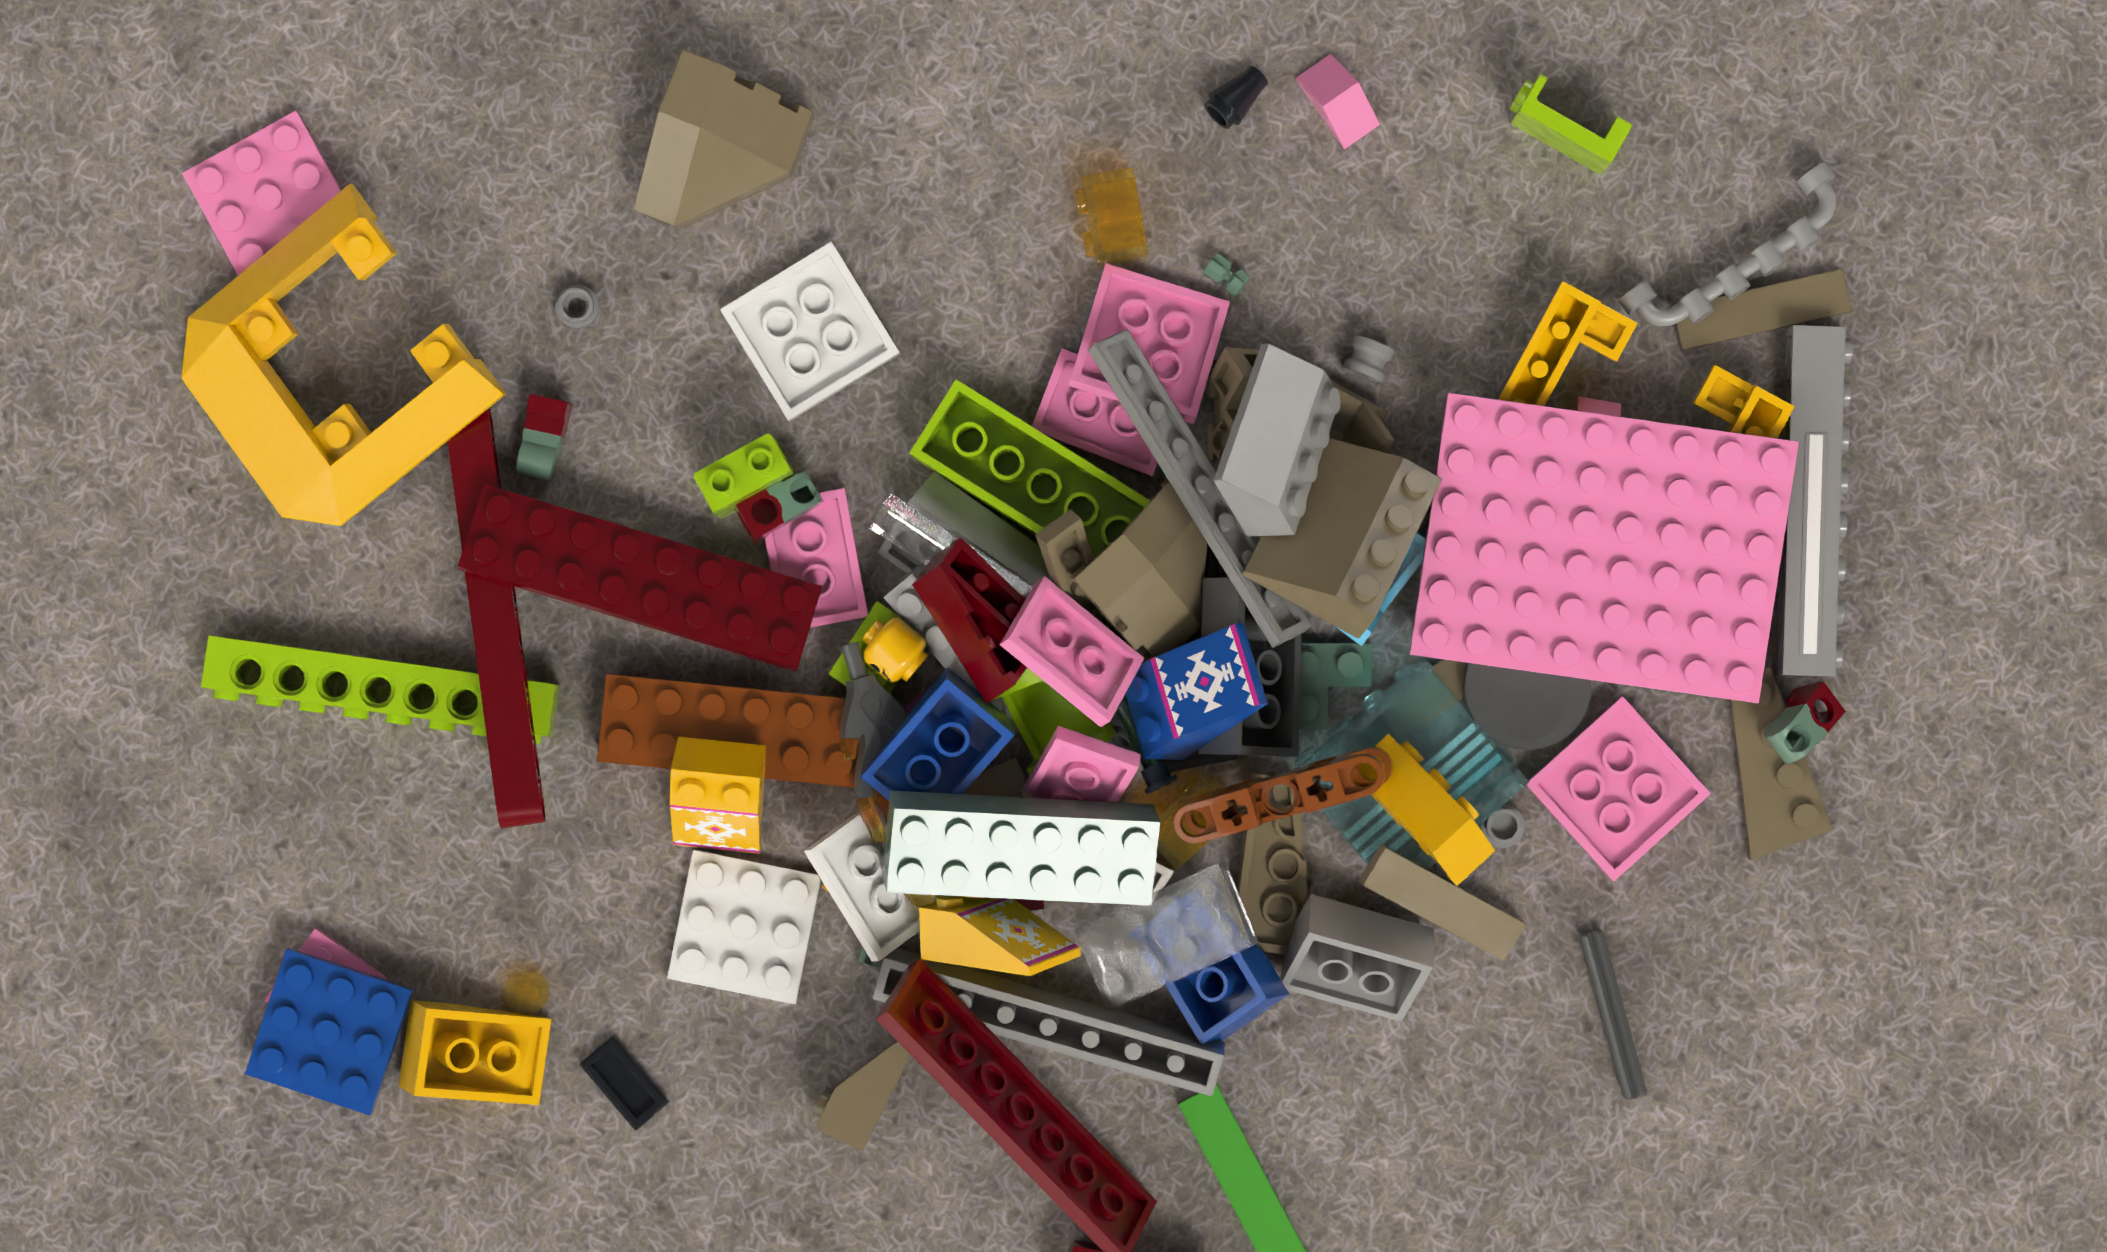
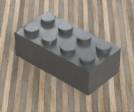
[1199,577,1302,757]

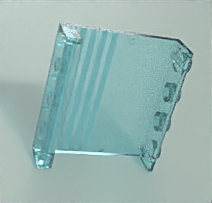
[1294,659,1529,869]

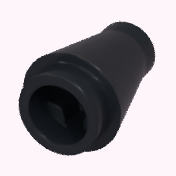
[1204,66,1268,129]

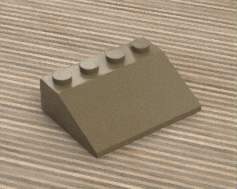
[1242,438,1442,639]

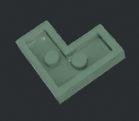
[1299,643,1372,730]

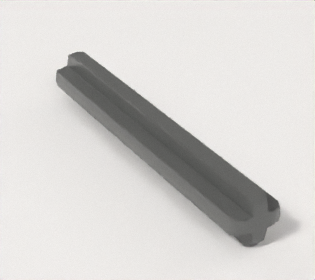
[1580,929,1647,1100]

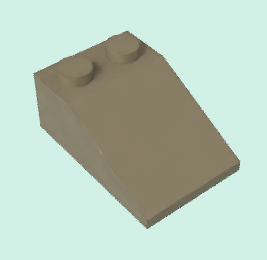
[812,1040,911,1152]

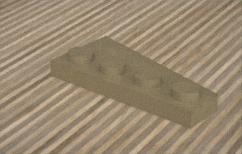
[1729,666,1833,860]
[1232,773,1308,955]

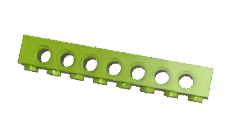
[201,635,560,744]

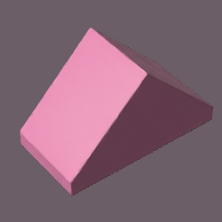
[1295,54,1380,149]

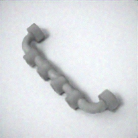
[1618,162,1836,326]

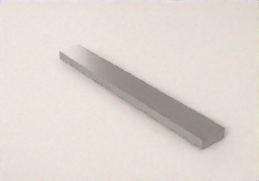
[1088,329,1312,648]

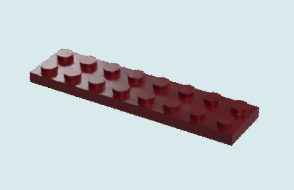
[458,484,822,671]
[876,958,1157,1252]

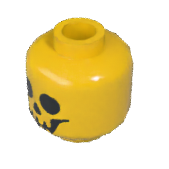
[862,617,928,682]

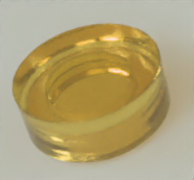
[504,970,550,1015]

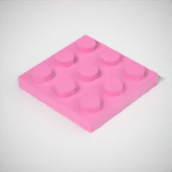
[182,111,341,275]
[1068,263,1230,424]
[1524,696,1711,882]

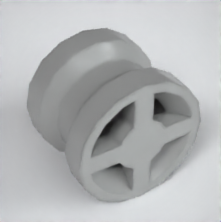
[1342,335,1395,384]

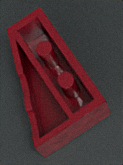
[912,537,1027,703]

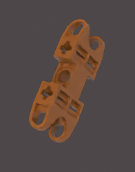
[1174,746,1393,844]

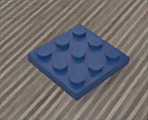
[245,948,414,1115]

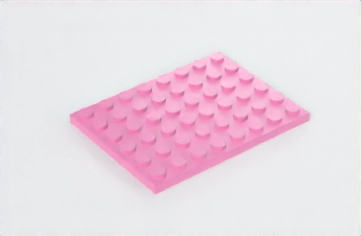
[1409,393,1799,703]

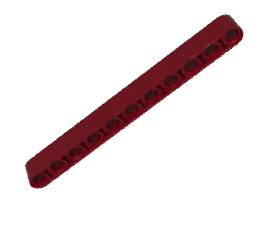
[447,357,546,829]

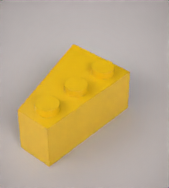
[1360,733,1495,886]

